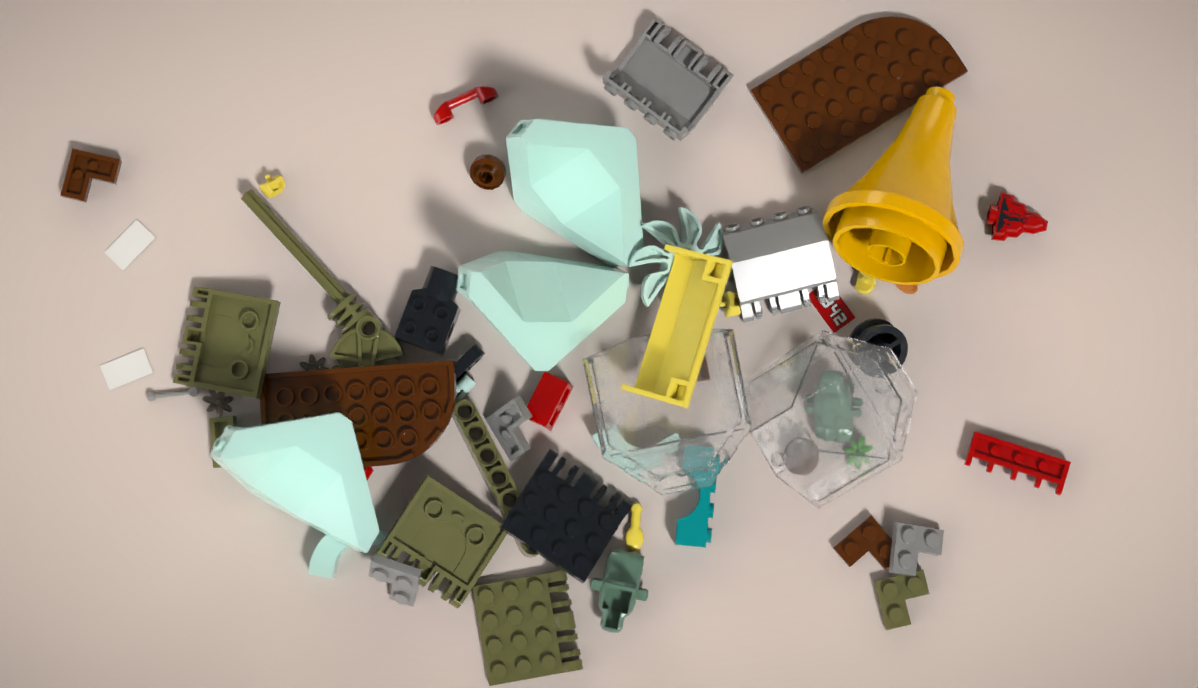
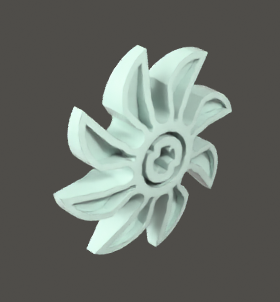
[628,207,733,307]

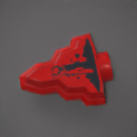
[986,192,1048,241]

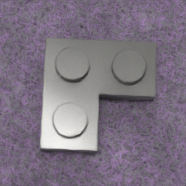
[485,395,533,461]
[889,522,944,577]
[369,554,422,607]

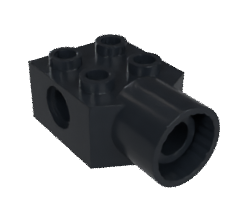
[394,266,461,356]

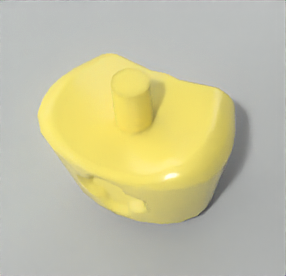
[259,174,285,198]
[855,271,876,294]
[720,291,741,317]

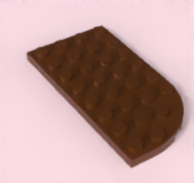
[750,17,968,174]
[260,360,456,467]

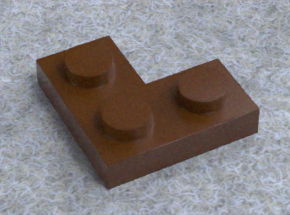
[60,149,122,202]
[833,516,892,570]

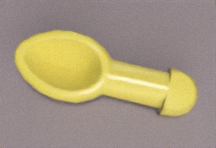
[625,502,644,551]

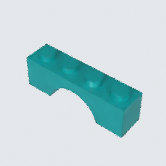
[675,444,719,548]

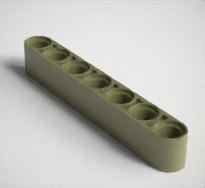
[452,399,538,558]

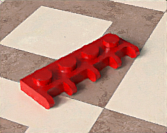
[964,431,1071,495]

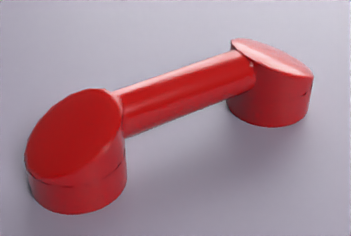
[433,86,498,125]

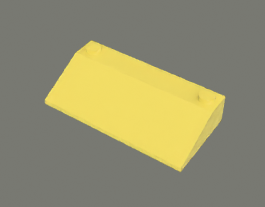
[621,244,733,408]

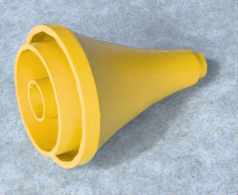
[823,87,964,285]

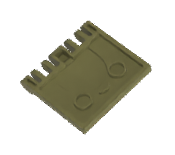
[173,286,281,399]
[374,475,507,609]
[473,570,583,686]

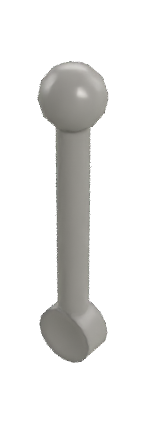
[146,387,199,401]

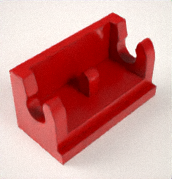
[527,372,573,431]

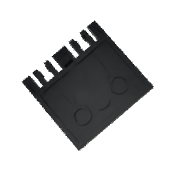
[499,449,633,583]

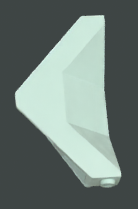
[506,119,643,266]
[456,251,629,371]
[209,413,380,553]

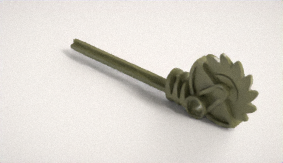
[241,189,405,369]

